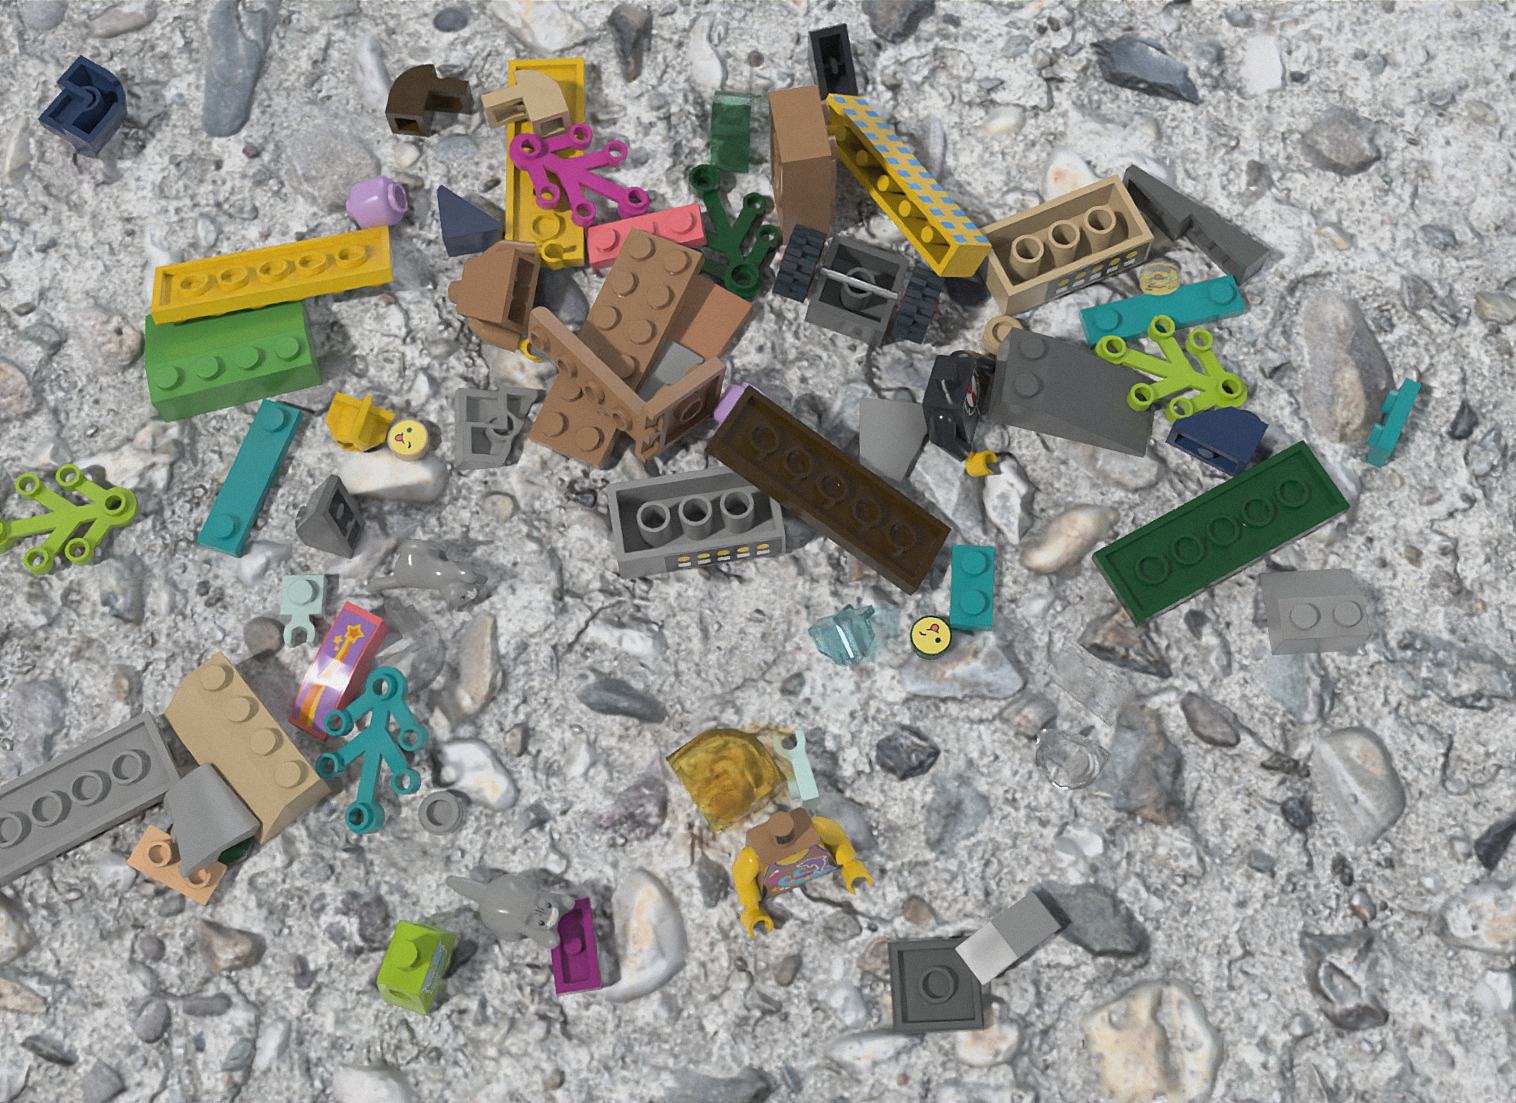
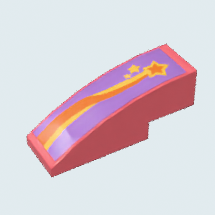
[288,601,390,743]

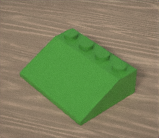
[145,299,323,423]

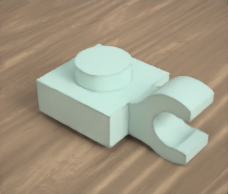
[773,730,819,810]

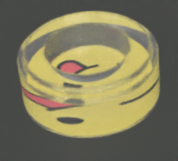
[1139,262,1180,295]

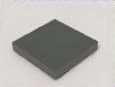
[887,938,985,1035]

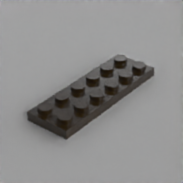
[704,385,952,596]

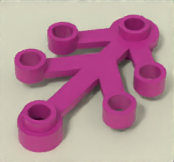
[509,123,650,227]

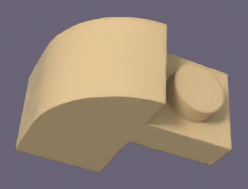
[481,70,572,139]

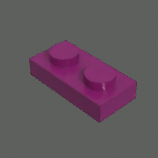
[550,898,602,997]

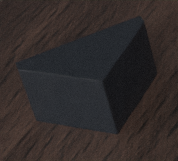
[808,23,859,101]

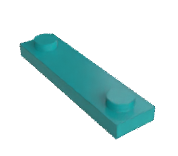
[1078,274,1245,351]
[197,399,304,558]

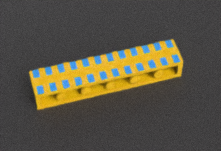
[826,93,992,277]

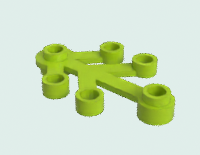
[1092,315,1247,424]
[0,464,138,575]

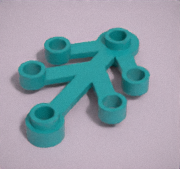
[316,666,429,834]

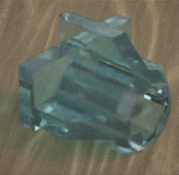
[807,604,875,667]

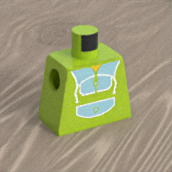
[376,920,457,1016]

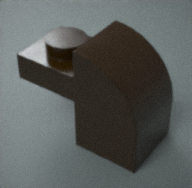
[385,64,475,137]

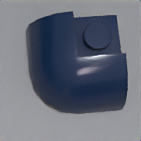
[38,55,127,158]

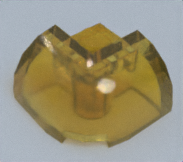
[665,727,788,836]

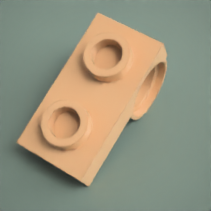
[126,824,228,906]

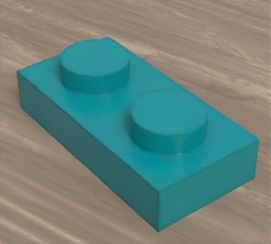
[1365,378,1421,468]
[949,545,994,631]

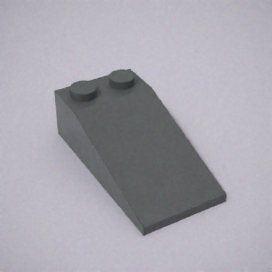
[987,327,1154,458]

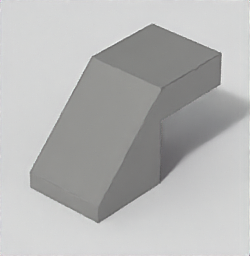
[955,891,1061,986]

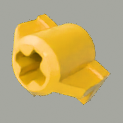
[325,391,395,453]

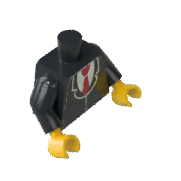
[922,350,997,477]

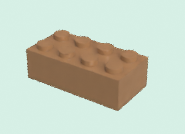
[768,85,838,246]

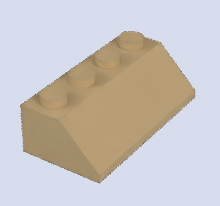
[163,651,332,845]

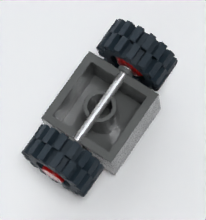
[773,224,945,347]

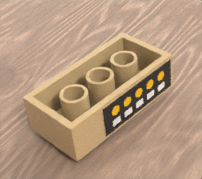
[978,174,1154,316]

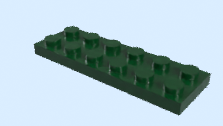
[1091,440,1351,628]

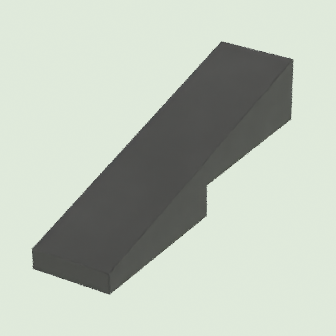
[1122,164,1270,287]

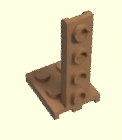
[528,306,727,463]

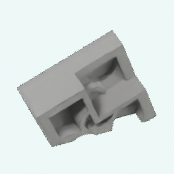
[455,386,538,470]

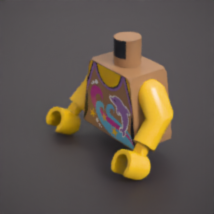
[732,807,872,938]

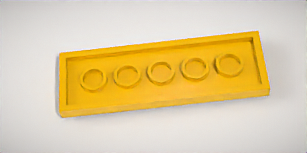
[505,57,586,268]
[151,225,394,325]

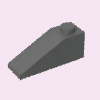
[295,474,366,559]

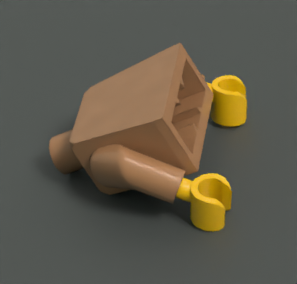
[448,239,565,363]

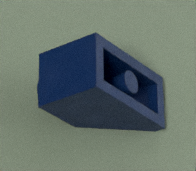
[1165,406,1269,477]

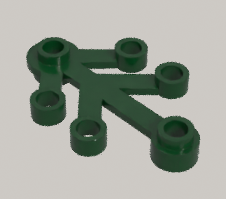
[689,164,779,300]

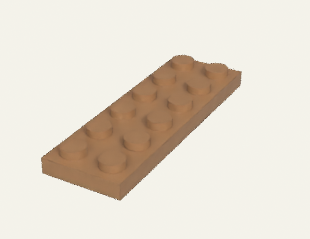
[527,227,706,471]

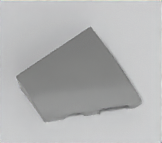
[859,398,928,486]
[163,762,260,878]

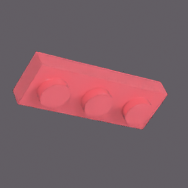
[585,203,707,270]

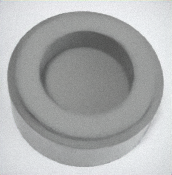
[418,791,464,836]

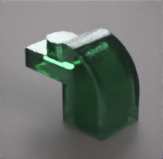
[710,88,756,173]

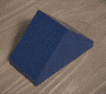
[436,184,505,257]

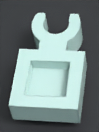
[280,574,328,648]

